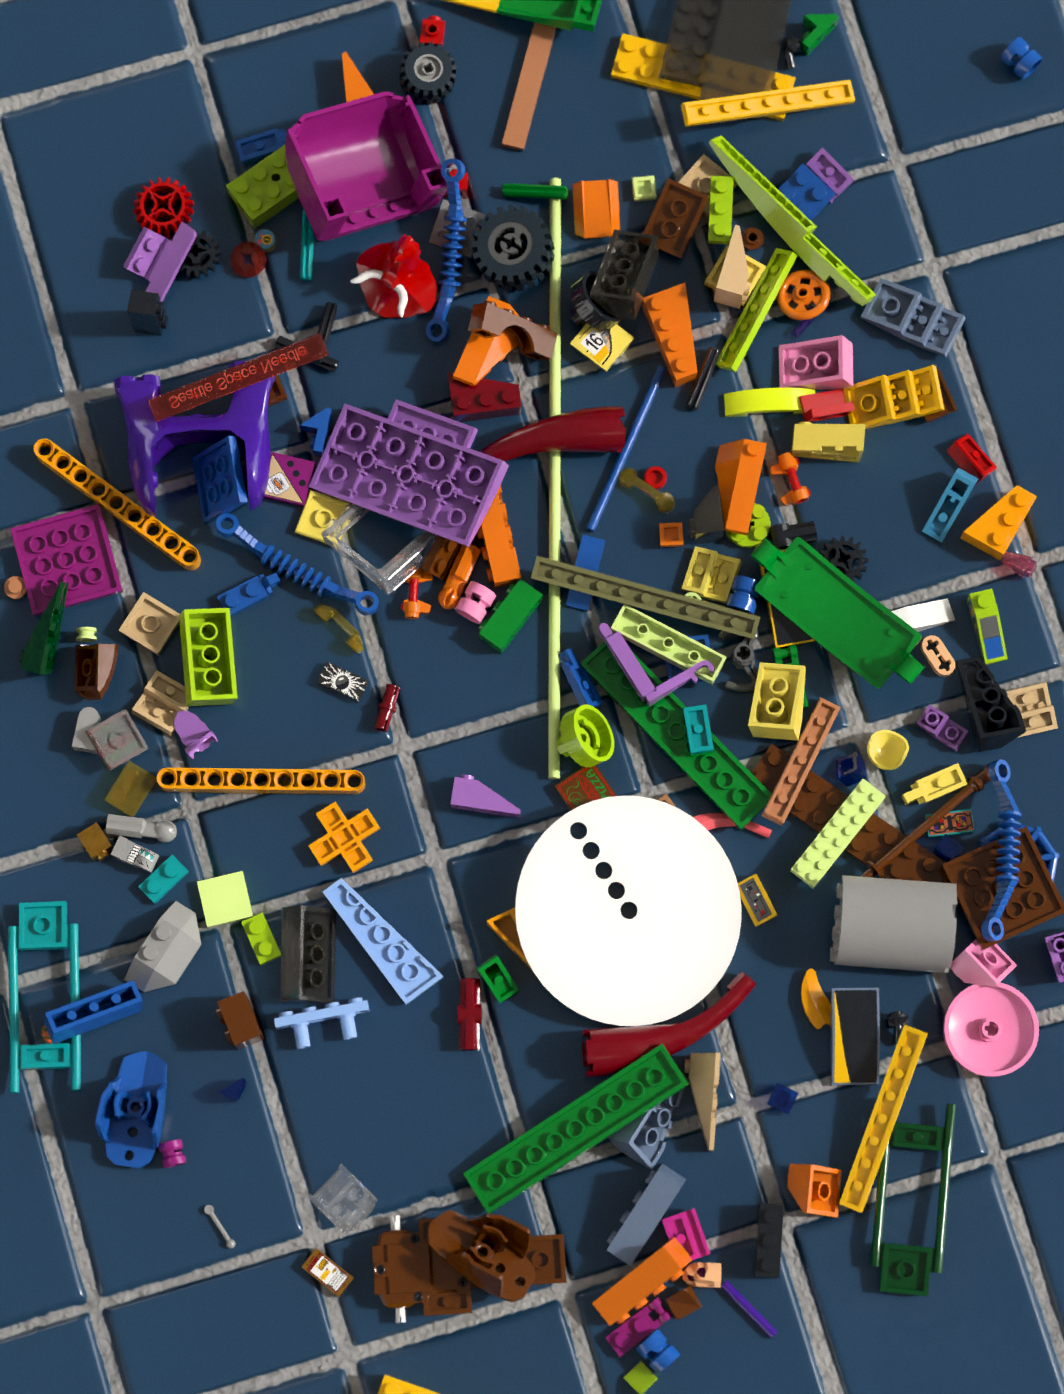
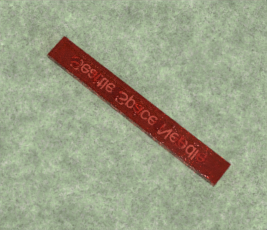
[148,333,329,422]

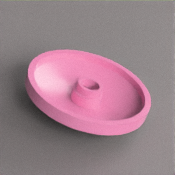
[943,983,1039,1077]

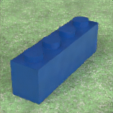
[44,980,143,1044]

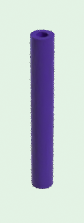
[721,1280,778,1338]

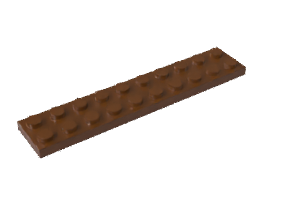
[752,744,949,883]

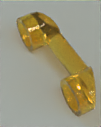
[619,468,675,513]
[313,604,364,654]

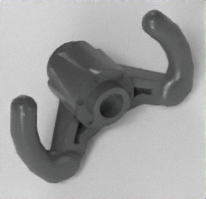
[718,631,758,692]

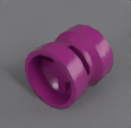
[159,1139,187,1168]

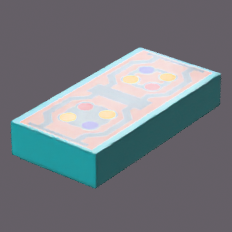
[924,809,975,839]

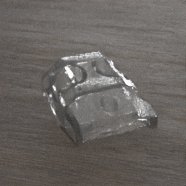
[308,1164,378,1234]

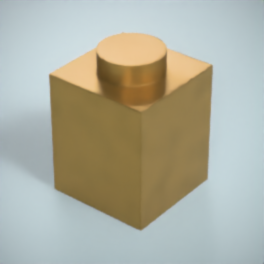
[77,822,113,861]

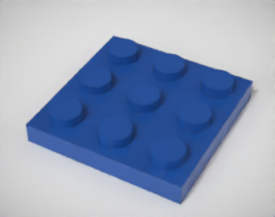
[192,436,247,523]

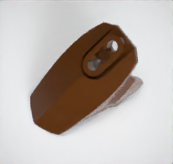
[427,1210,536,1302]

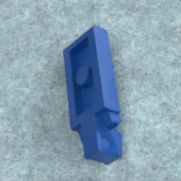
[235,128,287,164]
[217,573,281,617]
[558,648,603,708]

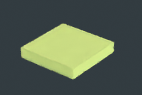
[197,871,253,928]

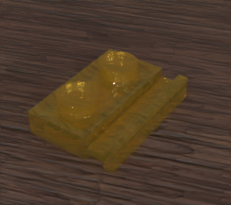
[104,761,157,817]

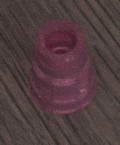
[1001,551,1037,578]

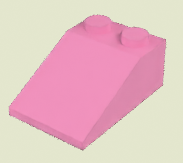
[779,335,853,390]

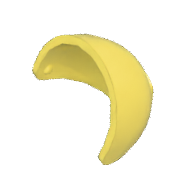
[867,730,909,770]

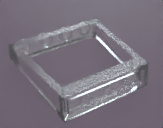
[321,504,437,595]

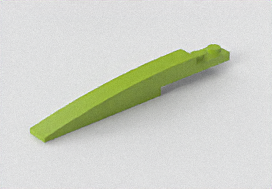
[709,136,876,306]

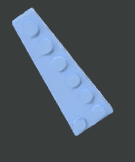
[323,878,443,1005]

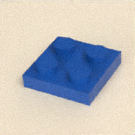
[778,163,836,221]

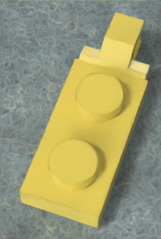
[901,763,968,805]

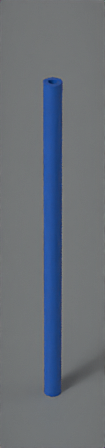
[586,366,666,532]

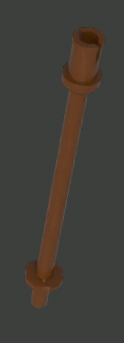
[859,763,991,878]

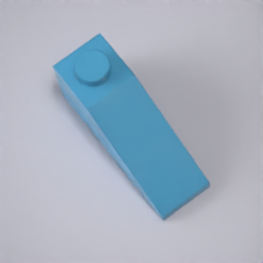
[922,468,978,542]

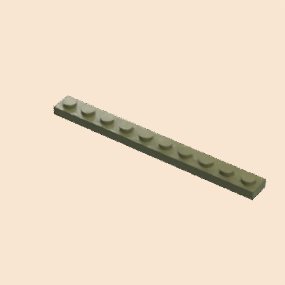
[531,555,760,639]

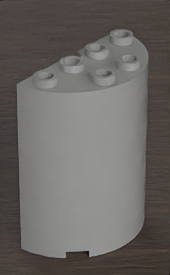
[830,875,957,973]

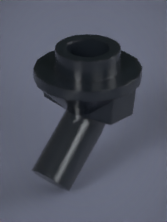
[783,36,803,69]
[885,1011,909,1045]

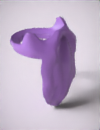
[174,711,218,759]

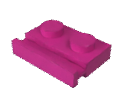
[662,1208,711,1260]

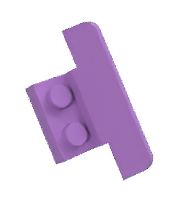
[123,222,197,302]

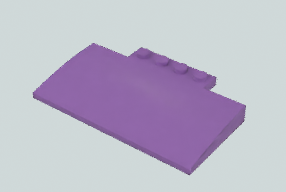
[309,399,509,547]

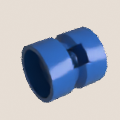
[1000,37,1043,80]
[726,575,760,614]
[635,1329,680,1375]

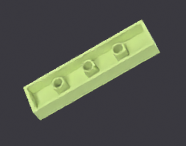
[611,604,727,685]
[790,779,886,889]

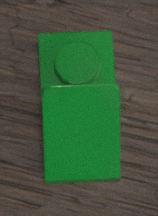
[801,14,839,56]
[477,955,519,1003]

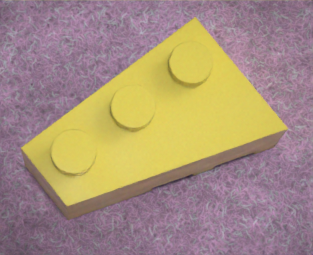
[791,422,866,463]

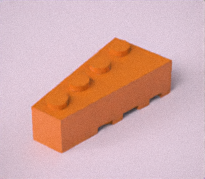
[642,283,697,388]
[477,485,522,588]
[592,1237,692,1326]

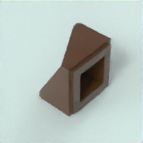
[665,1285,702,1320]

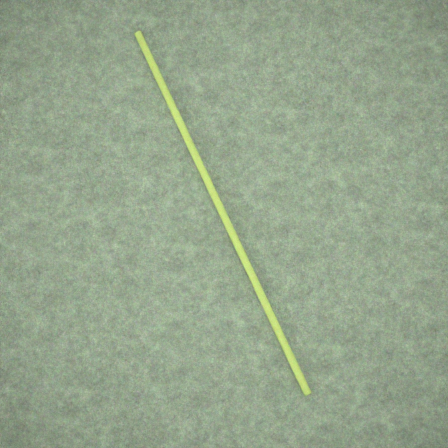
[548,178,561,779]

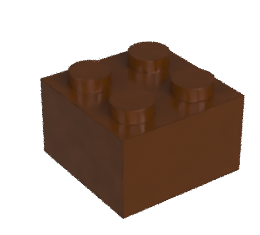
[215,991,264,1050]

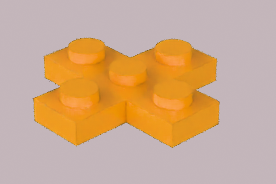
[308,801,380,873]

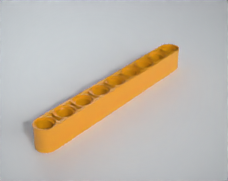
[34,438,201,571]
[157,768,366,795]

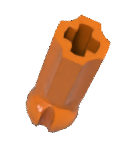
[438,544,481,610]

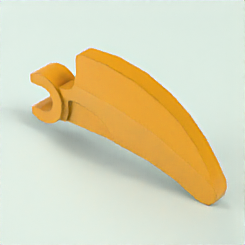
[801,969,831,1030]

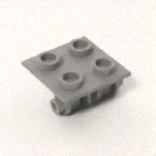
[429,199,486,258]

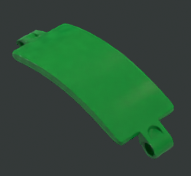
[750,537,926,689]

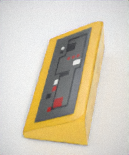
[738,874,777,927]

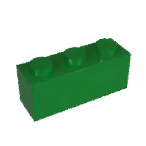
[478,579,543,654]

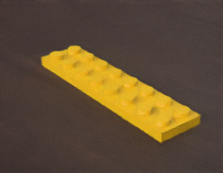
[611,33,795,121]

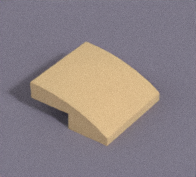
[132,671,190,736]
[1006,682,1058,738]

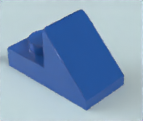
[300,408,332,457]

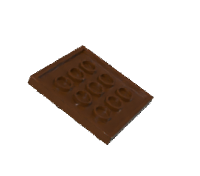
[941,826,1064,951]

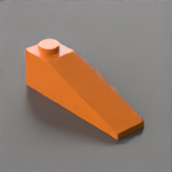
[453,296,520,387]

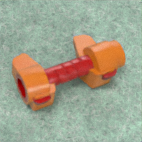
[771,452,811,506]
[401,567,433,619]

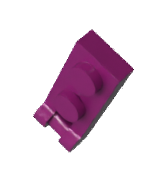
[605,1297,673,1357]

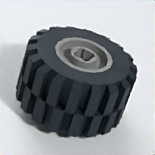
[399,42,457,105]

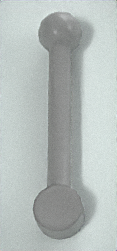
[204,1205,235,1249]

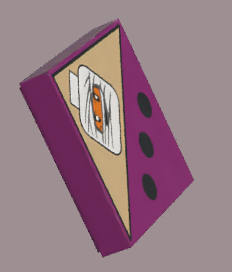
[264,452,316,507]

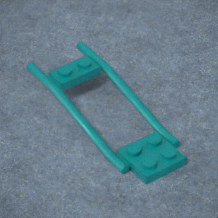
[8,901,81,1094]

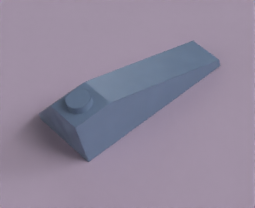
[608,1072,688,1170]

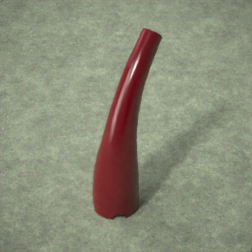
[478,406,626,462]
[582,971,756,1077]

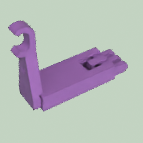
[599,623,714,706]

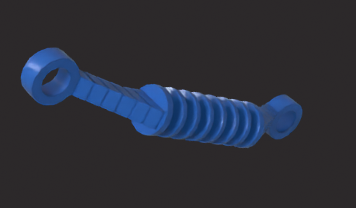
[426,159,467,342]
[215,513,379,616]
[981,759,1022,942]

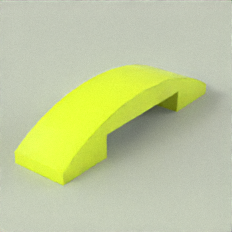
[724,388,815,417]

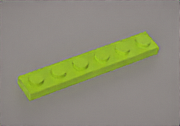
[716,248,797,372]

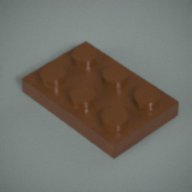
[640,178,710,259]

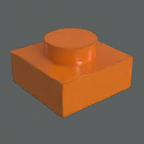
[659,522,683,548]

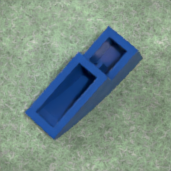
[566,535,605,612]

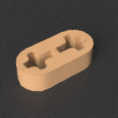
[921,635,955,677]

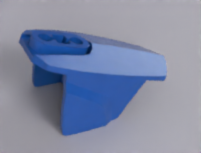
[95,1051,167,1168]

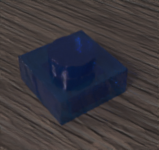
[766,1083,798,1115]

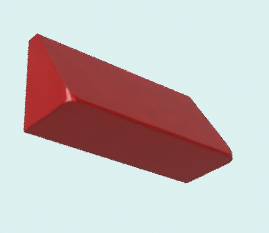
[947,434,997,485]

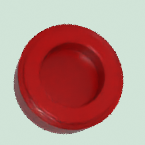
[644,466,667,490]

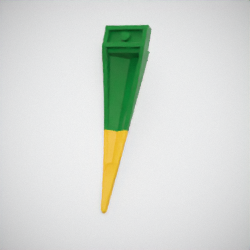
[443,0,602,32]

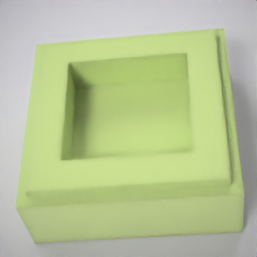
[631,176,657,202]

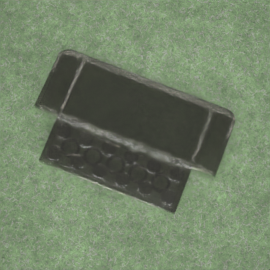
[659,0,792,120]

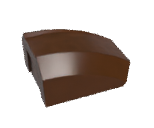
[75,643,118,700]

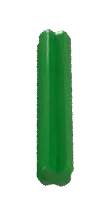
[502,183,568,199]

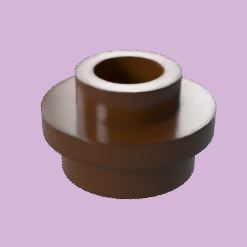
[742,228,764,250]

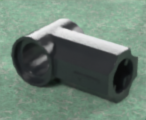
[769,521,817,550]

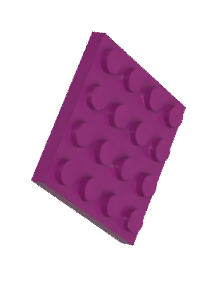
[10,504,123,617]

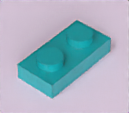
[683,704,714,755]
[138,854,189,904]

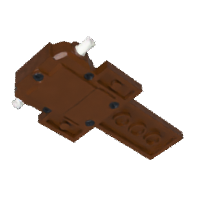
[372,1216,567,1323]

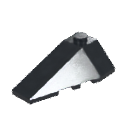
[957,656,1026,752]

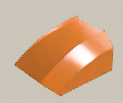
[572,179,620,238]

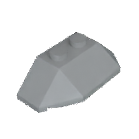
[124,901,202,993]

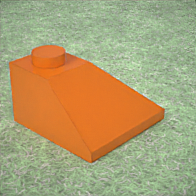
[787,1164,842,1218]

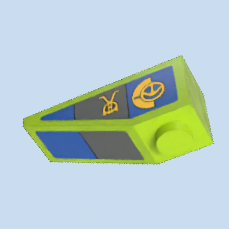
[967,588,1008,665]

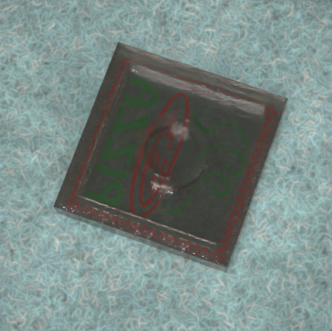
[85,708,149,772]

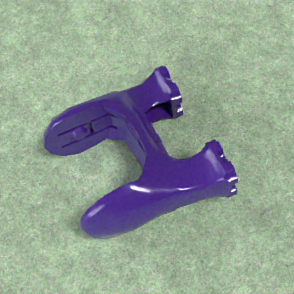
[114,360,275,516]

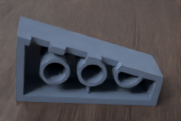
[606,1163,686,1266]

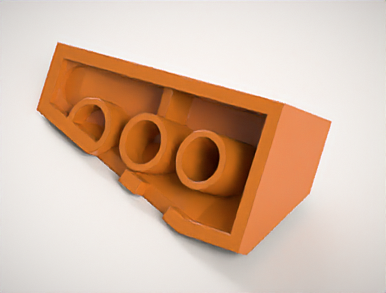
[715,439,767,535]

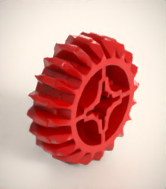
[133,177,194,238]

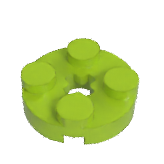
[725,503,771,548]

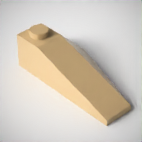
[684,1053,720,1152]

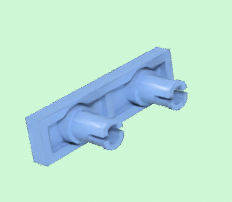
[274,998,370,1049]

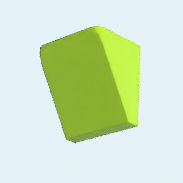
[624,1361,658,1394]

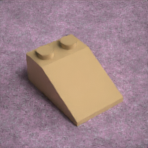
[713,225,751,309]

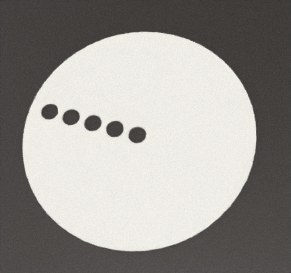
[515,796,741,1026]

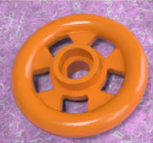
[776,270,830,320]

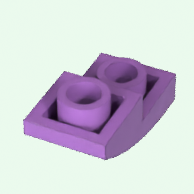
[916,704,969,752]

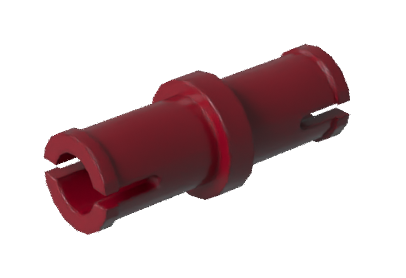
[374,684,401,732]

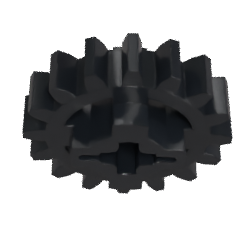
[179,229,221,279]
[819,536,868,583]

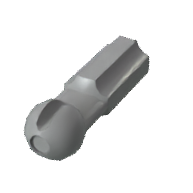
[106,814,177,843]

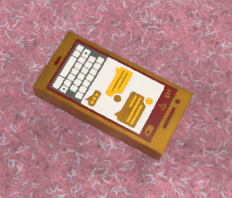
[302,1248,354,1297]

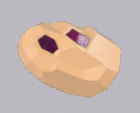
[682,1262,721,1288]

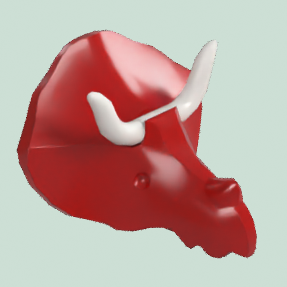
[350,234,437,318]

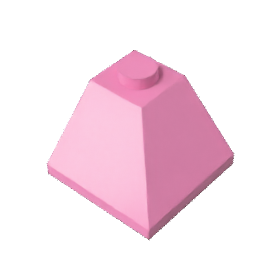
[951,940,1017,987]

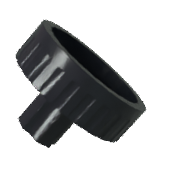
[569,271,626,331]

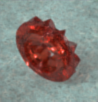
[230,241,266,278]

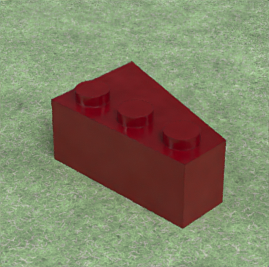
[448,372,522,422]

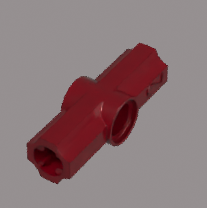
[458,978,482,1051]

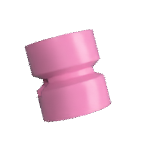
[455,581,496,624]

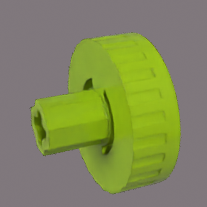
[556,704,614,768]

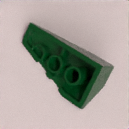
[19,582,69,675]

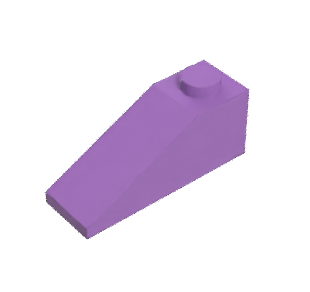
[450,774,521,818]

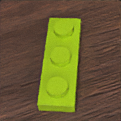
[708,176,733,244]

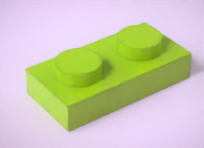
[241,912,282,965]

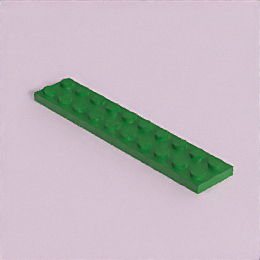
[580,633,772,830]
[463,1044,689,1214]

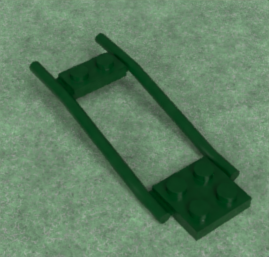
[870,1103,956,1296]

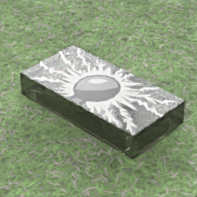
[317,661,369,703]

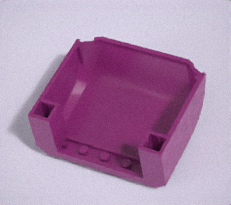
[285,91,447,241]

